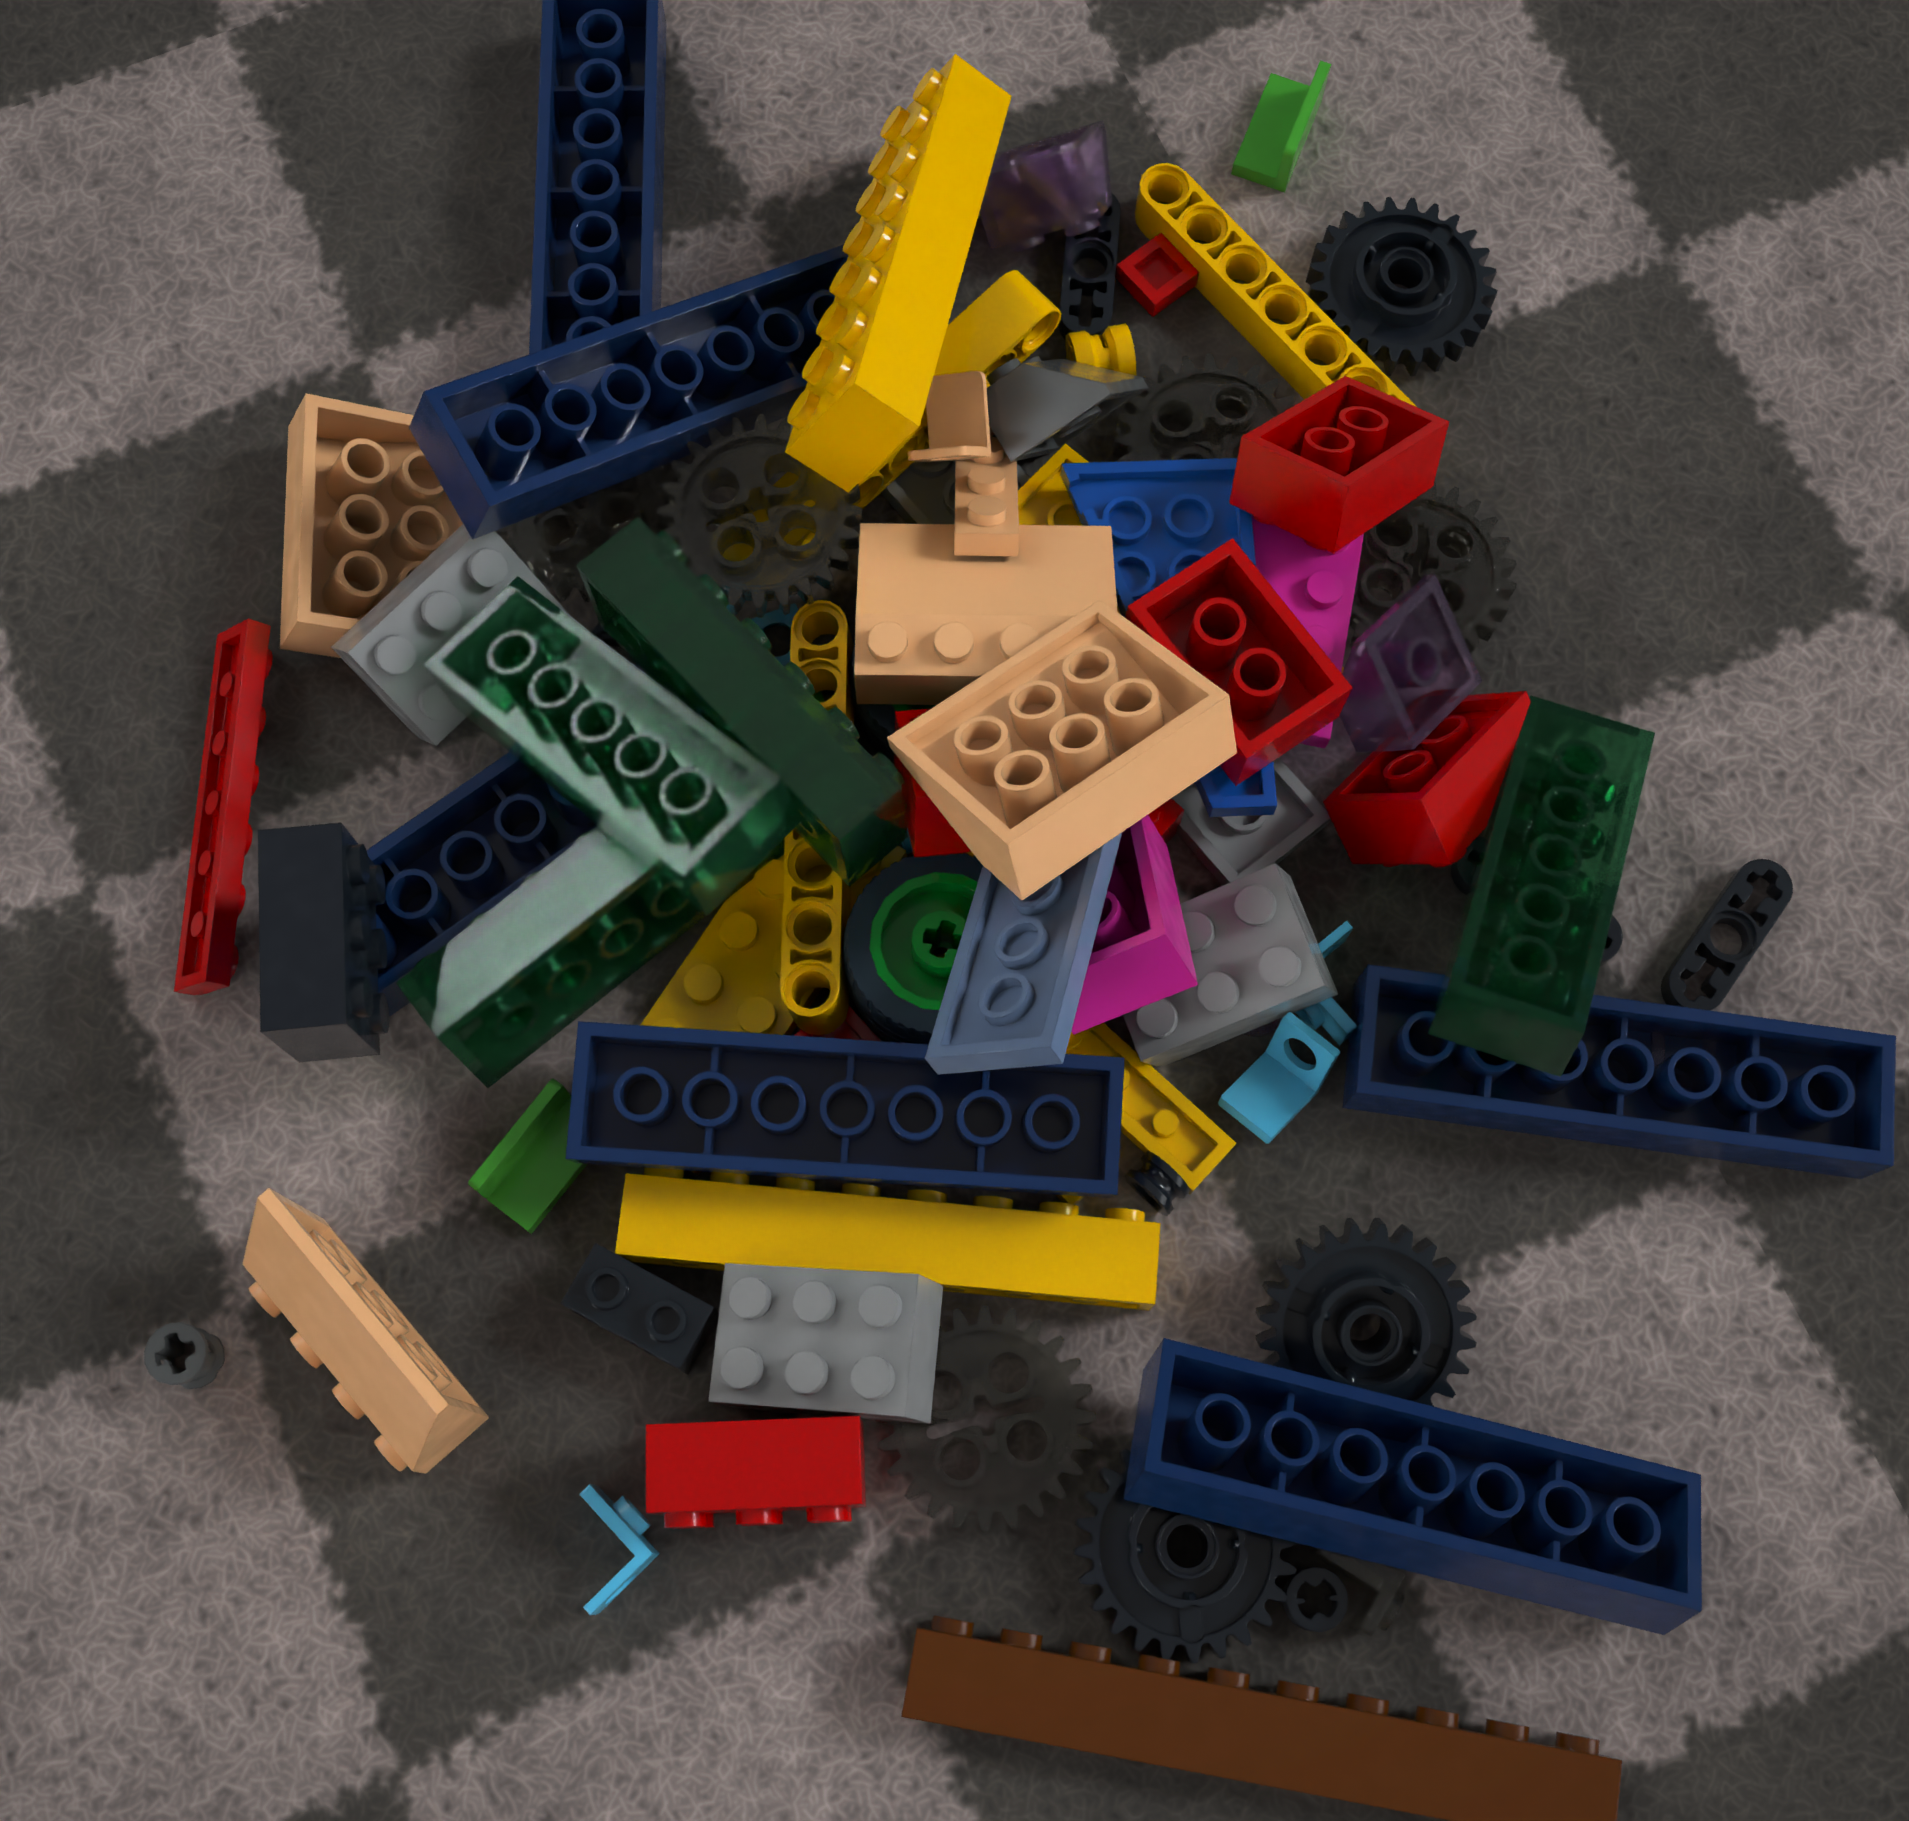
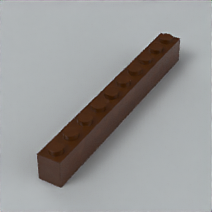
[901,1615,1622,1821]

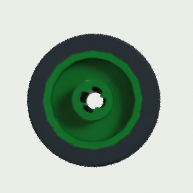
[843,853,983,1045]

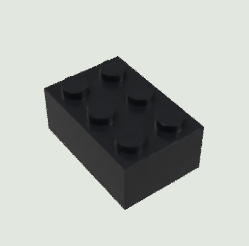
[258,822,389,1062]

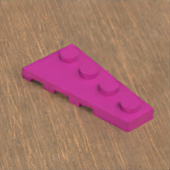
[1252,516,1364,749]

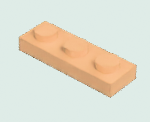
[954,436,1019,556]

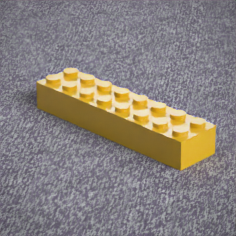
[785,54,1012,493]

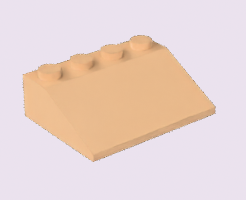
[280,393,463,658]
[854,523,1118,705]
[887,600,1237,900]
[243,1188,489,1474]

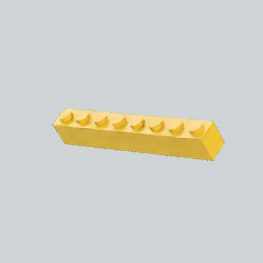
[615,1168,1161,1311]

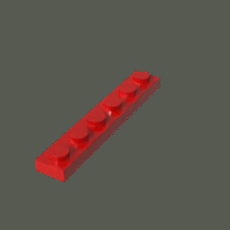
[174,618,273,995]

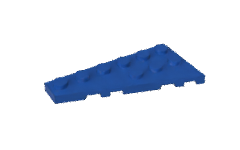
[1060,458,1277,817]

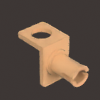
[908,371,995,462]

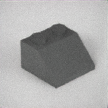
[986,356,1149,462]

